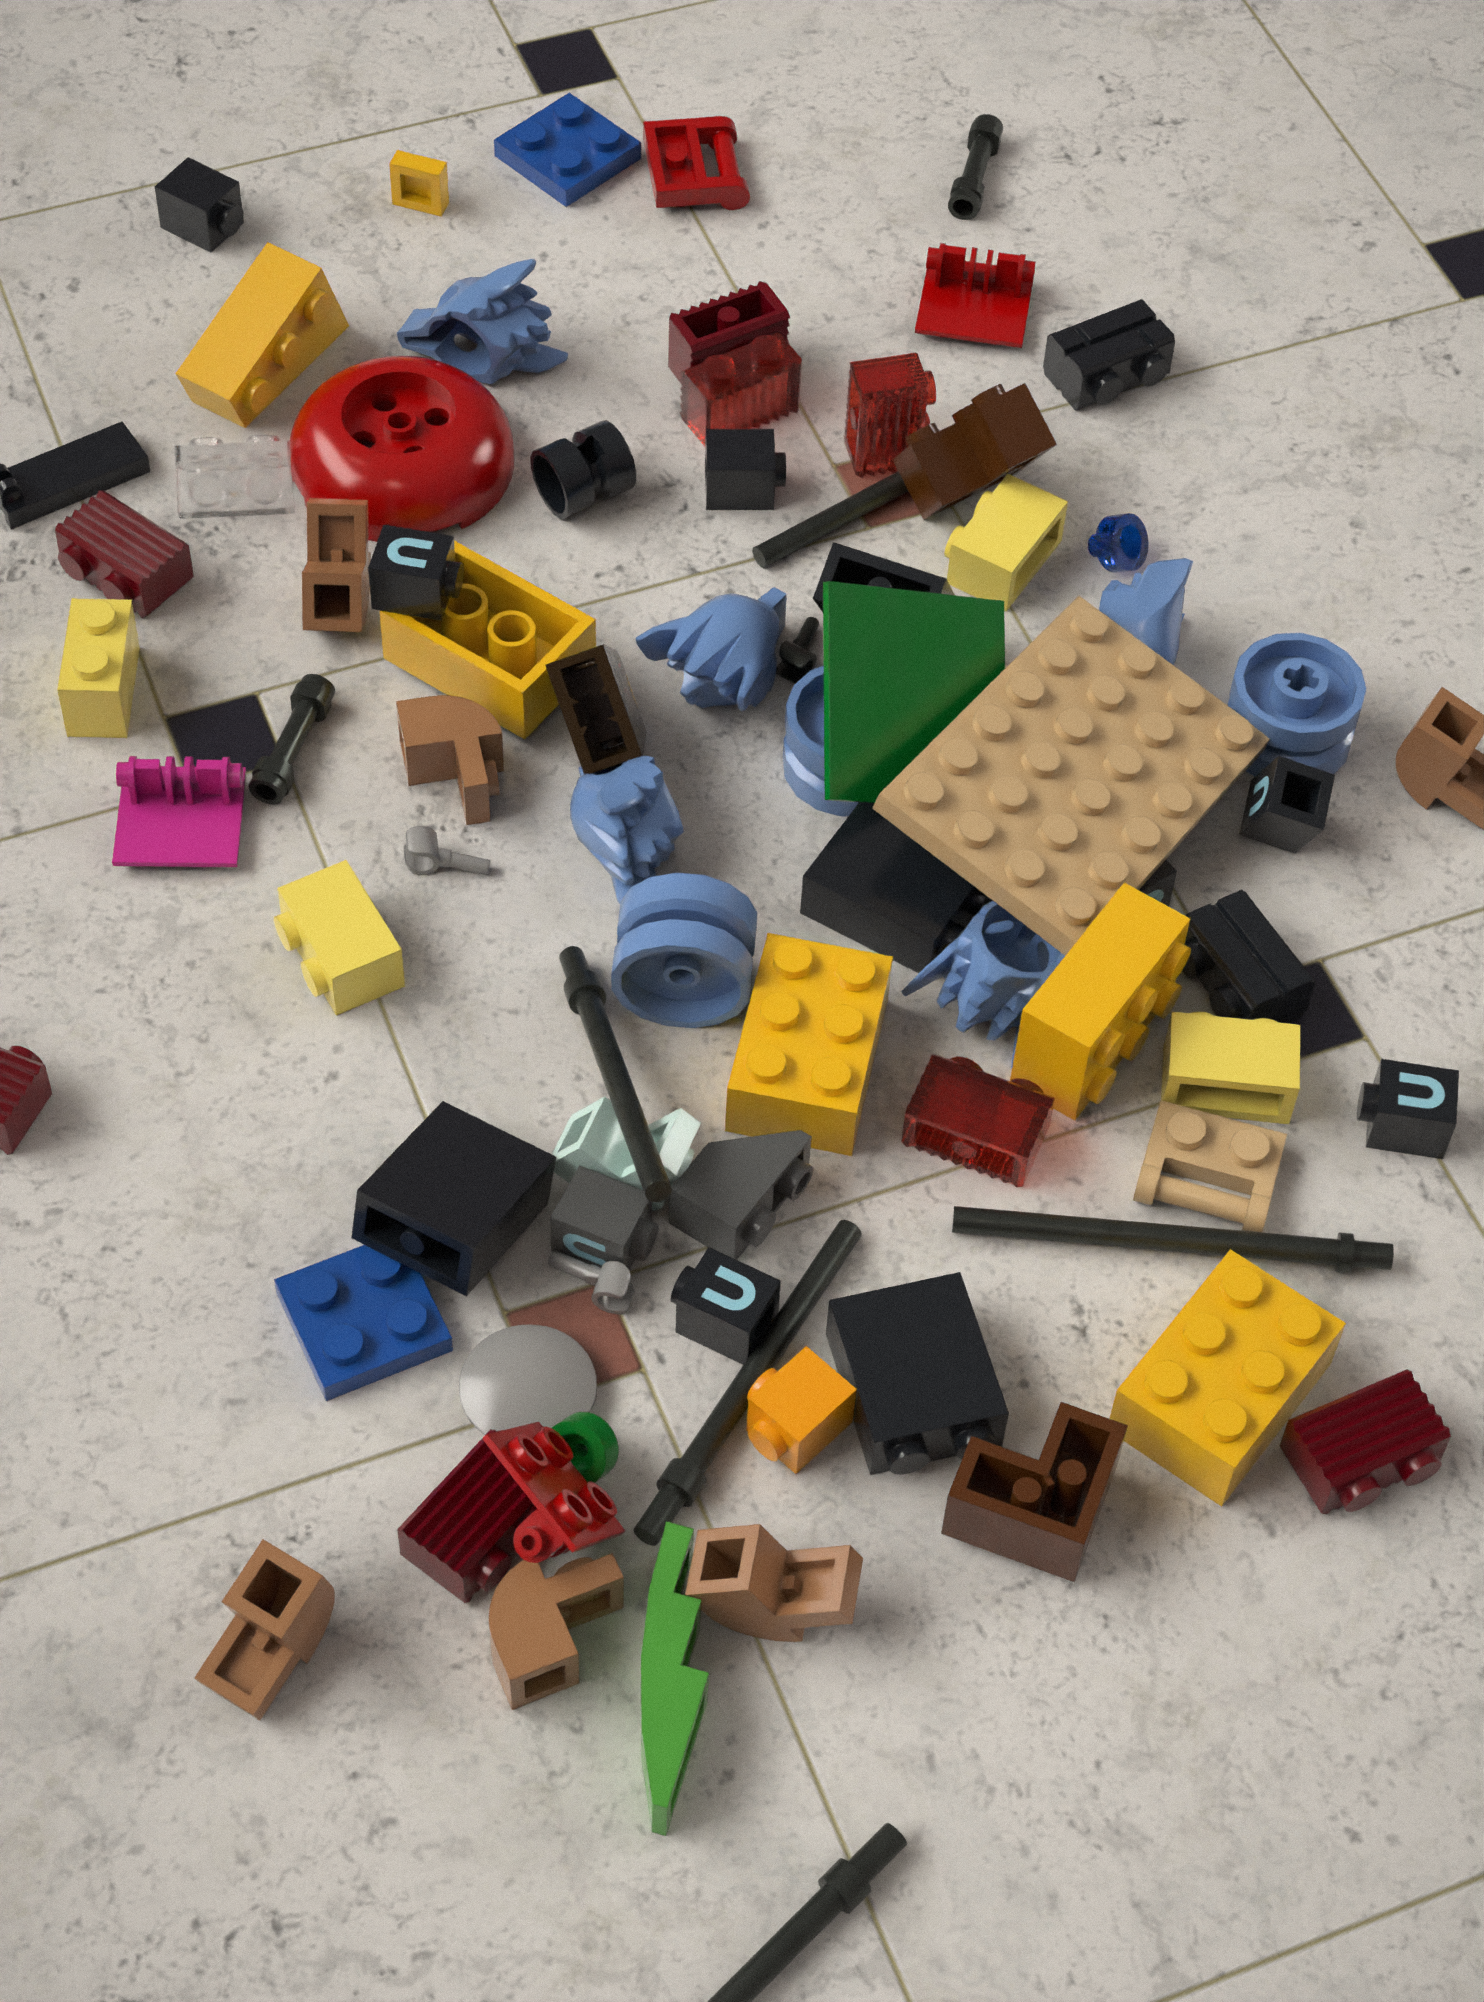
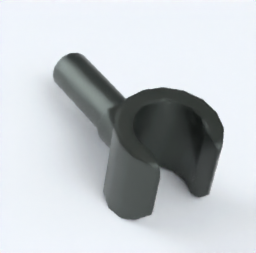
[776,617,819,684]

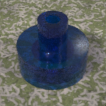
[1088,513,1149,573]

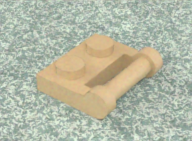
[1133,1100,1287,1232]

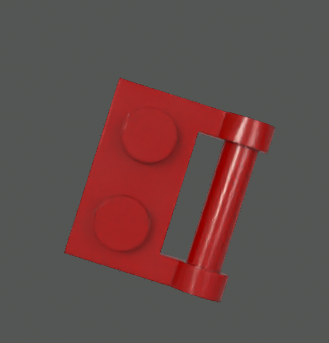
[643,116,750,210]

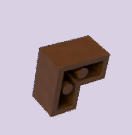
[893,383,1057,520]
[941,1402,1128,1582]

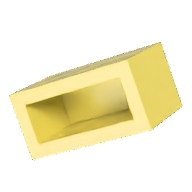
[944,474,1068,612]
[57,598,140,738]
[274,860,405,1016]
[1161,1011,1300,1124]

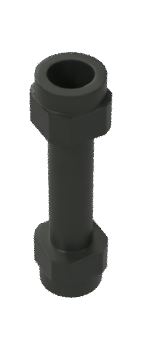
[948,114,1003,220]
[248,674,335,805]

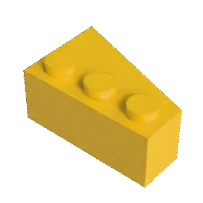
[175,242,349,428]

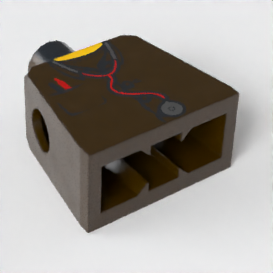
[545,644,646,774]

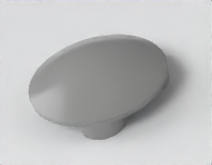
[459,1324,597,1435]

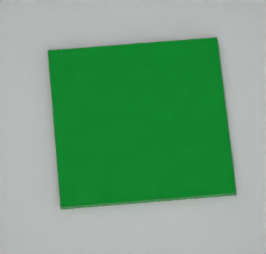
[823,581,1005,804]

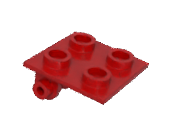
[915,243,1036,348]
[482,1422,626,1563]

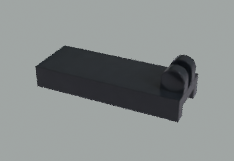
[0,421,150,530]

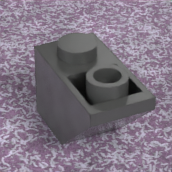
[669,1130,814,1260]

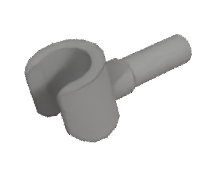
[404,826,491,875]
[548,1250,635,1314]

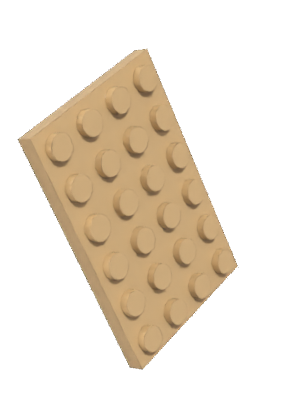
[872,596,1270,956]

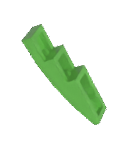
[640,1521,709,1836]

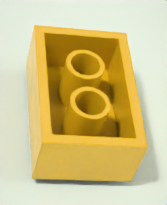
[379,540,596,740]
[1010,882,1191,1121]
[725,933,893,1156]
[1109,1249,1346,1507]

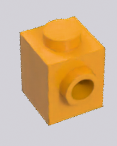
[746,1346,857,1474]

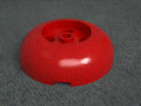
[289,356,515,542]

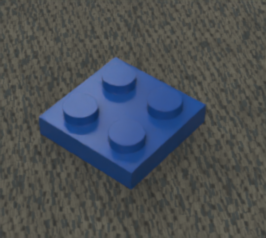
[494,92,641,207]
[274,1245,453,1401]

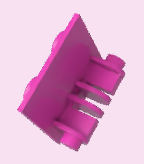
[112,756,246,867]

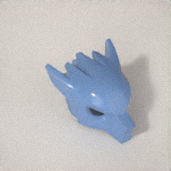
[397,259,568,384]
[1099,558,1193,665]
[636,587,787,711]
[570,756,684,904]
[901,901,1065,1068]

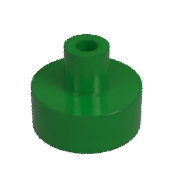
[552,1412,619,1483]

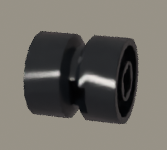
[530,420,636,519]

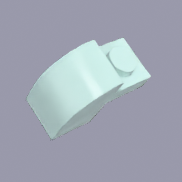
[552,1097,701,1211]

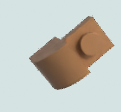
[302,498,371,632]
[1395,687,1484,830]
[396,695,504,825]
[685,1524,863,1642]
[194,1539,335,1721]
[489,1553,624,1710]

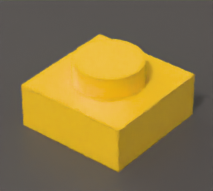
[389,150,449,217]

